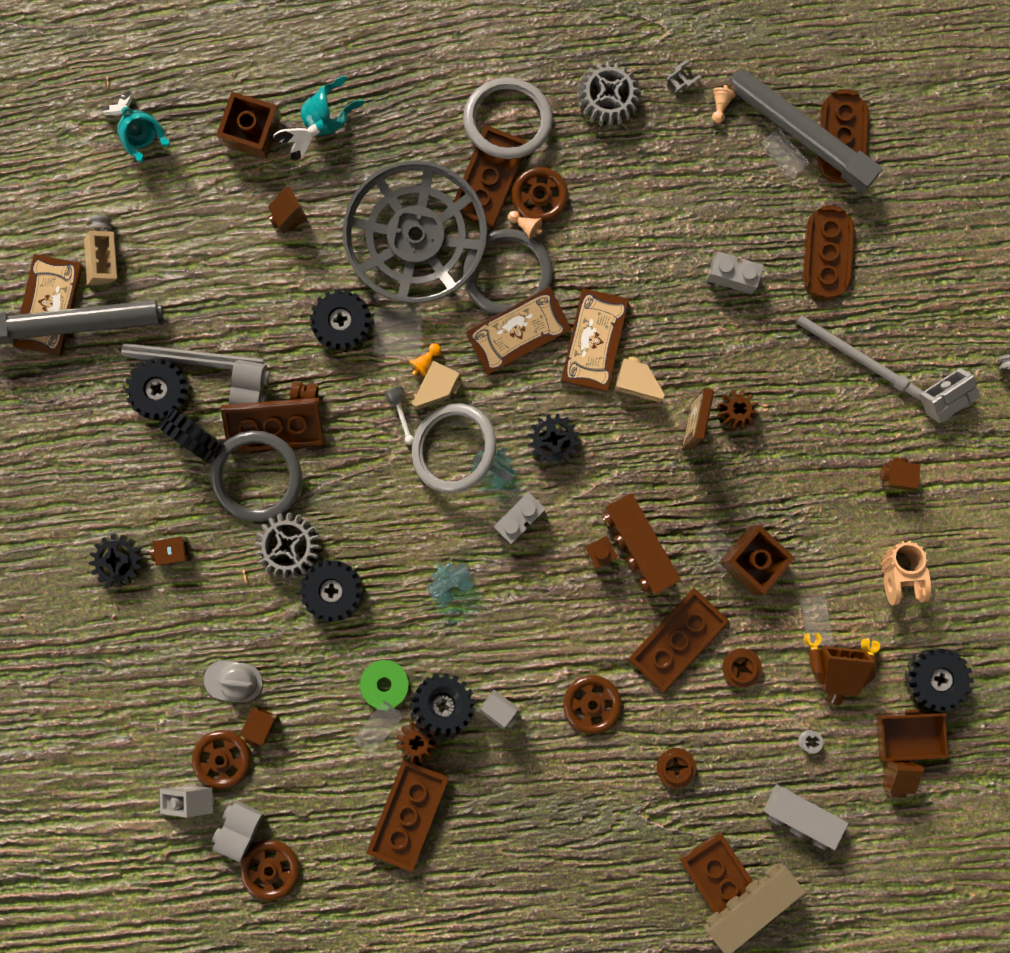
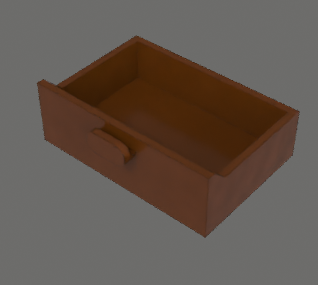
[876,709,948,761]

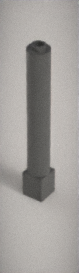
[729,69,883,194]
[0,300,164,344]

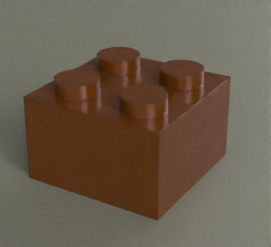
[216,91,282,159]
[719,525,795,595]

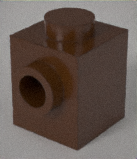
[880,457,921,491]

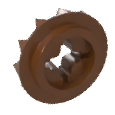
[722,648,762,688]
[656,747,696,788]

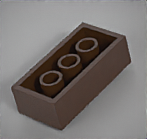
[601,493,681,595]

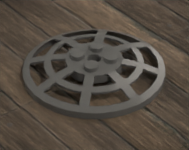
[343,160,487,304]

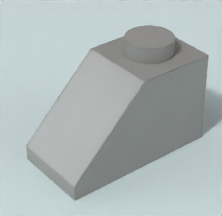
[160,786,214,818]

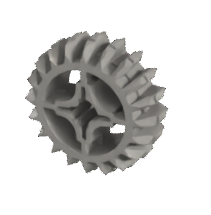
[577,61,641,127]
[254,513,321,579]

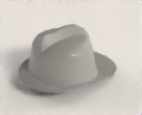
[204,661,262,703]

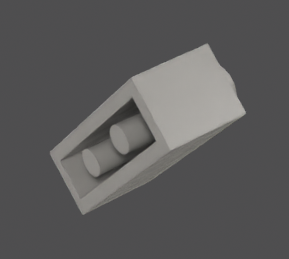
[763,784,848,850]

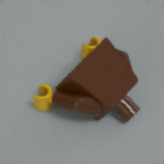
[803,633,880,705]

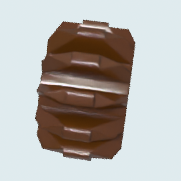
[717,390,759,431]
[396,721,438,763]

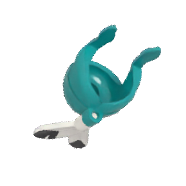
[273,76,365,161]
[101,91,170,163]

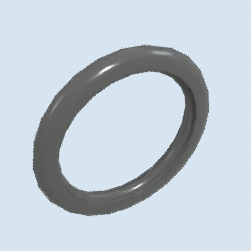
[463,229,553,315]
[210,431,302,522]

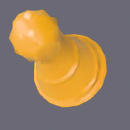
[409,344,441,377]

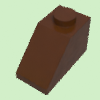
[268,186,308,234]
[883,760,924,798]

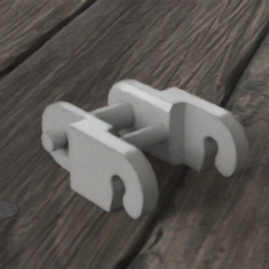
[666,59,702,93]

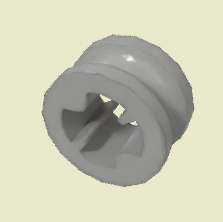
[89,215,112,232]
[997,354,1010,370]
[798,730,823,754]

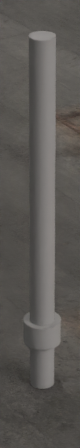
[796,315,924,400]

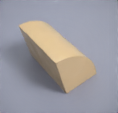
[84,231,117,285]

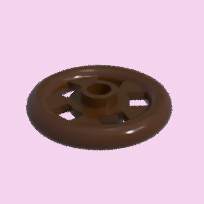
[512,167,568,223]
[563,675,622,735]
[192,730,251,790]
[240,840,300,901]

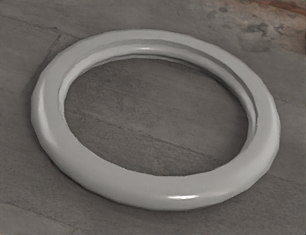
[463,78,553,159]
[412,403,496,493]

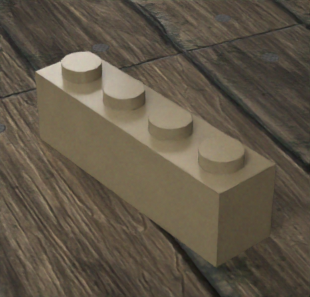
[704,863,806,953]

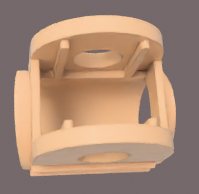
[880,541,931,605]

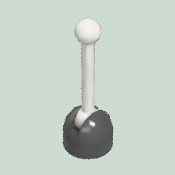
[384,386,414,445]

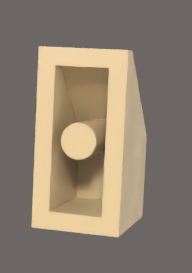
[615,357,665,403]
[412,361,462,410]

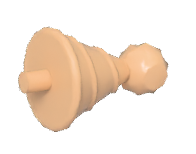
[712,85,736,124]
[508,211,542,239]

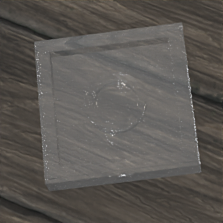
[373,307,423,356]

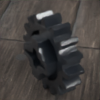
[528,414,580,466]
[89,534,145,587]

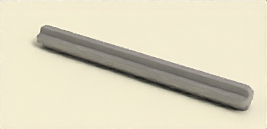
[122,343,265,370]

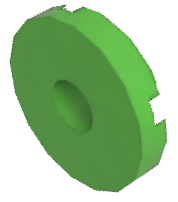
[360,660,409,709]

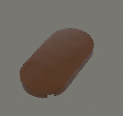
[817,89,869,183]
[802,205,855,300]

